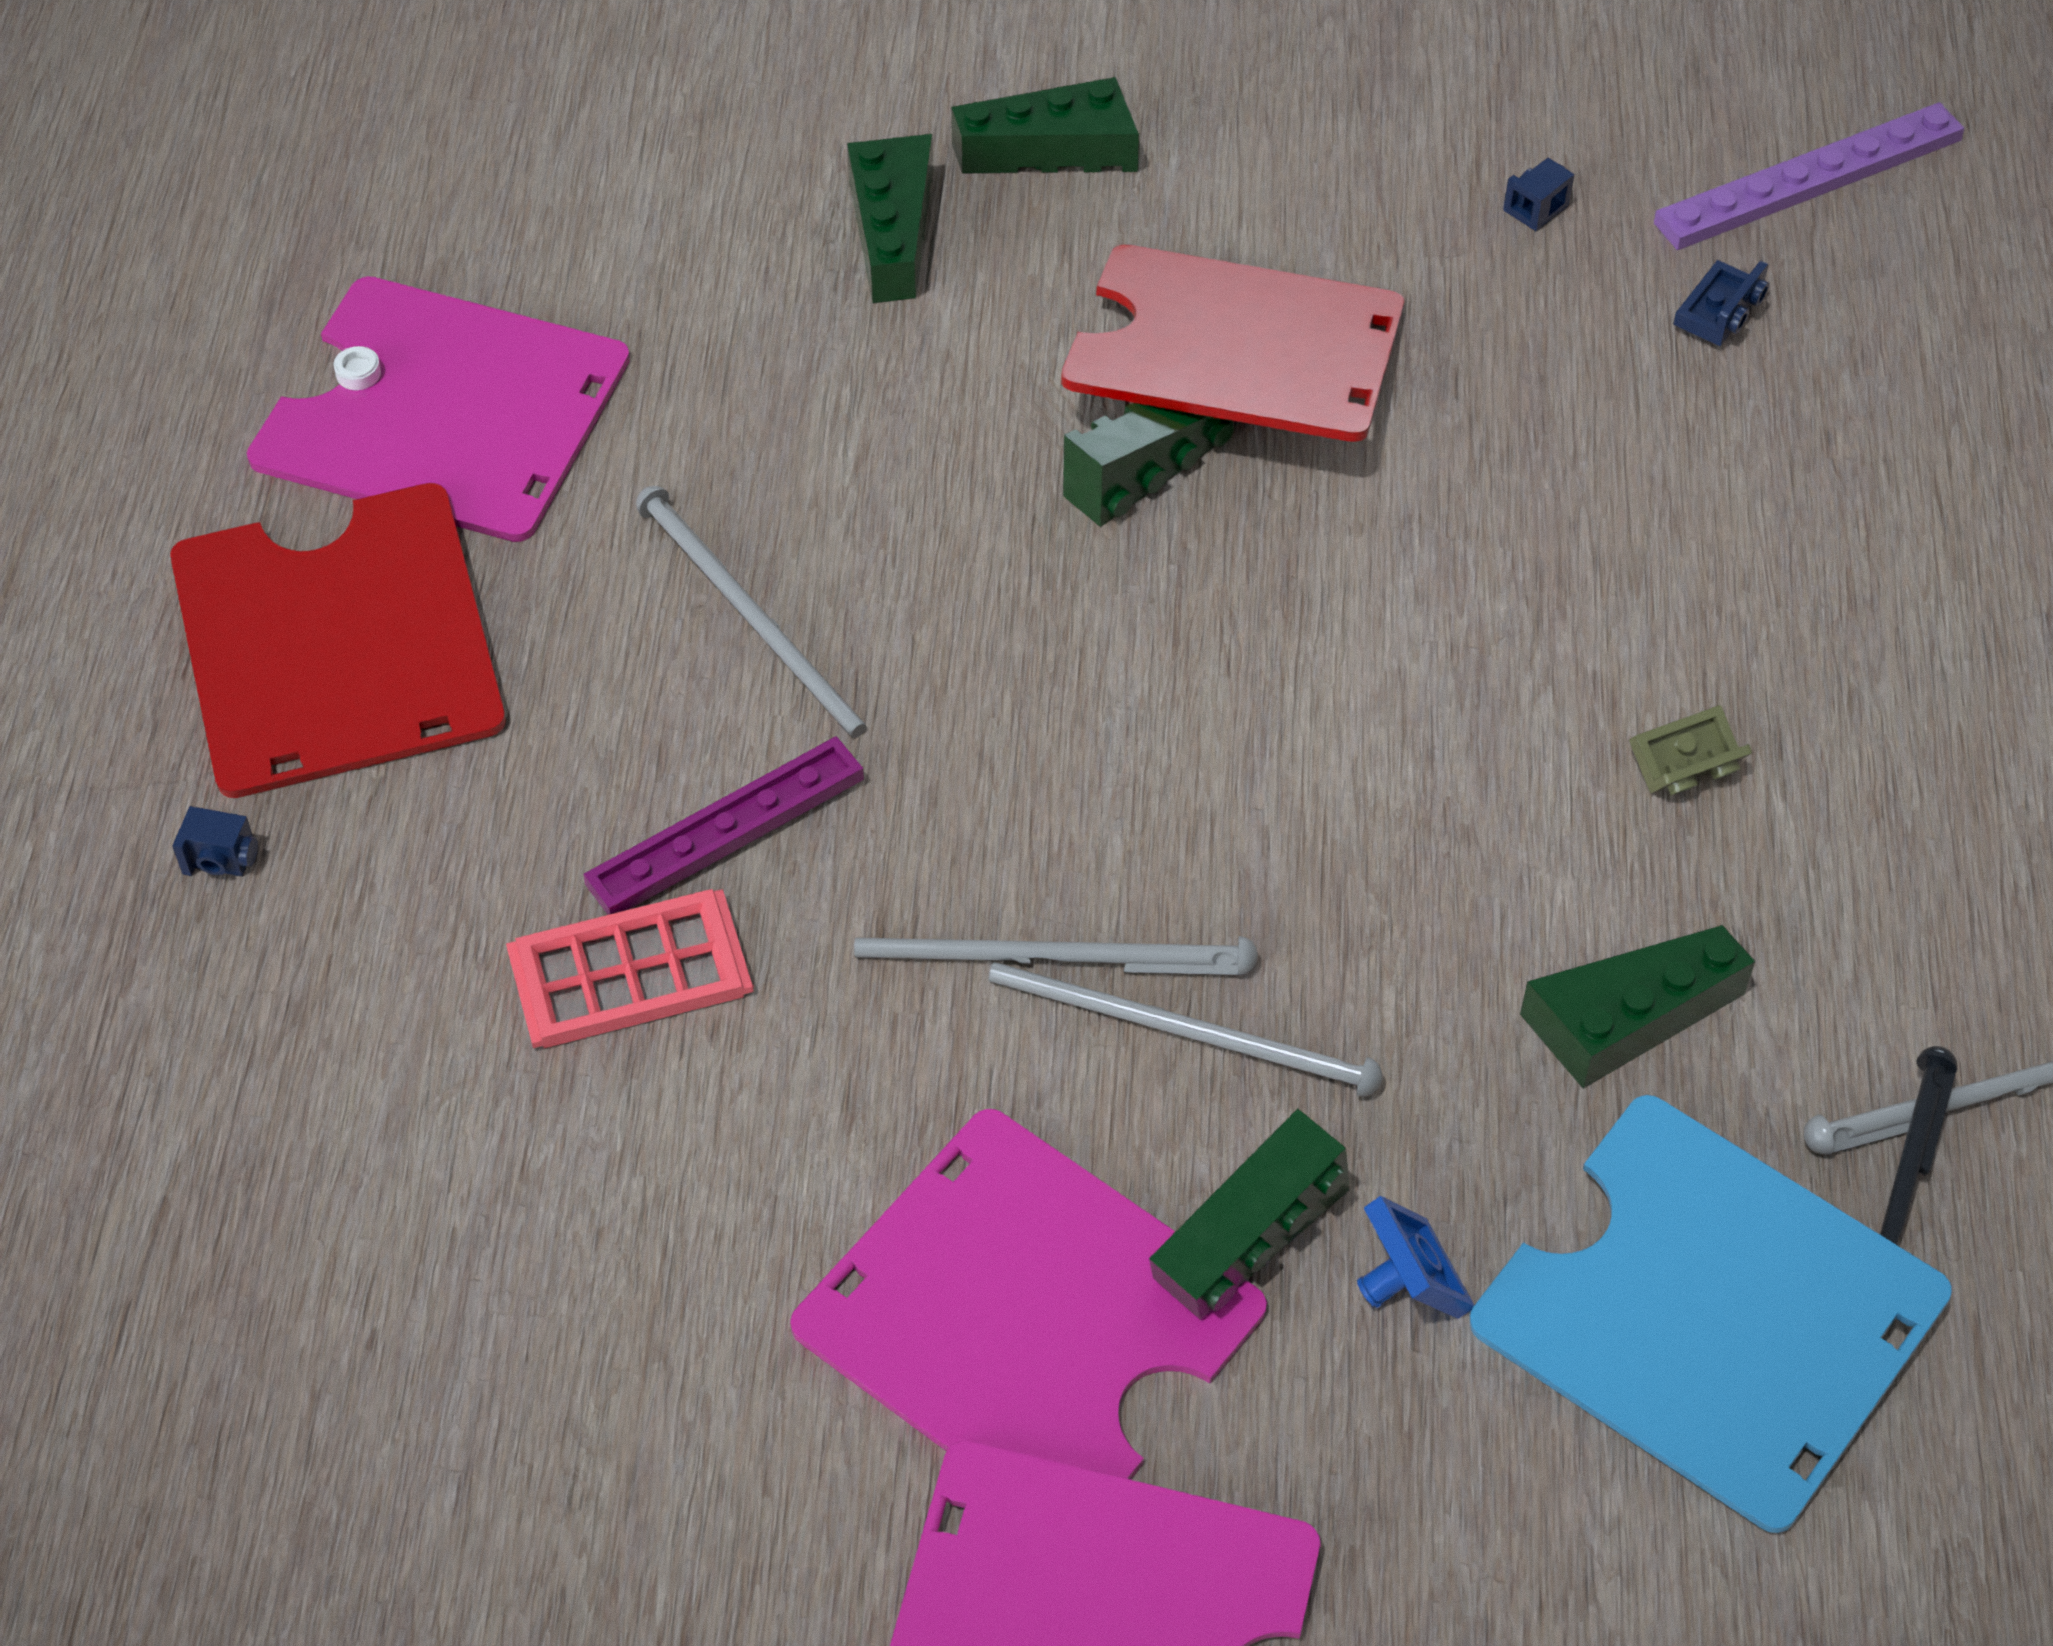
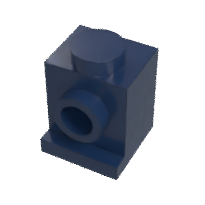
[1503,157,1575,231]
[172,806,258,877]

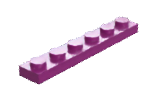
[583,736,864,915]

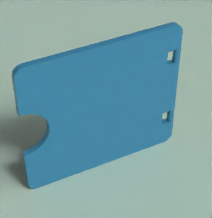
[1470,1095,1952,1533]

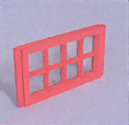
[506,889,754,1048]

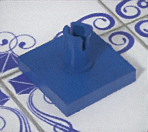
[1357,1196,1474,1319]

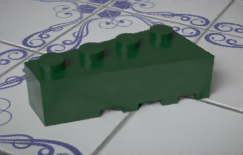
[951,77,1139,174]
[847,133,933,303]
[1063,403,1234,527]
[1520,925,1755,1089]
[1149,1108,1350,1320]

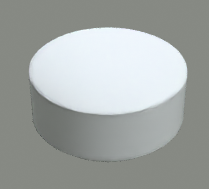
[334,346,381,390]

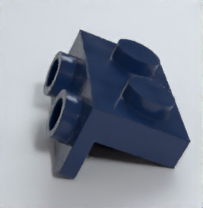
[1673,260,1770,346]

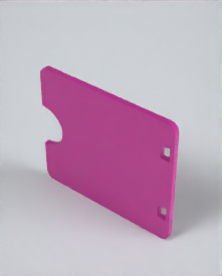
[247,276,630,542]
[790,1109,1267,1479]
[890,1441,1320,1646]

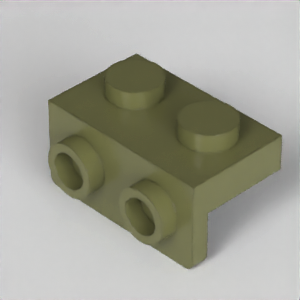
[1629,705,1753,796]

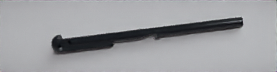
[1880,1046,1958,1245]

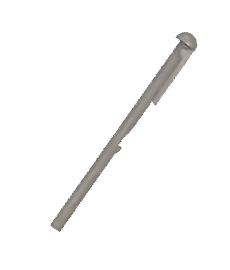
[636,486,866,738]
[854,936,1258,975]
[988,962,1383,1096]
[1804,1061,2053,1155]

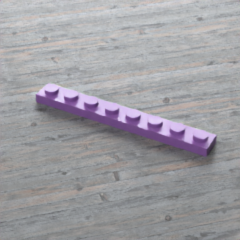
[1654,102,1965,251]

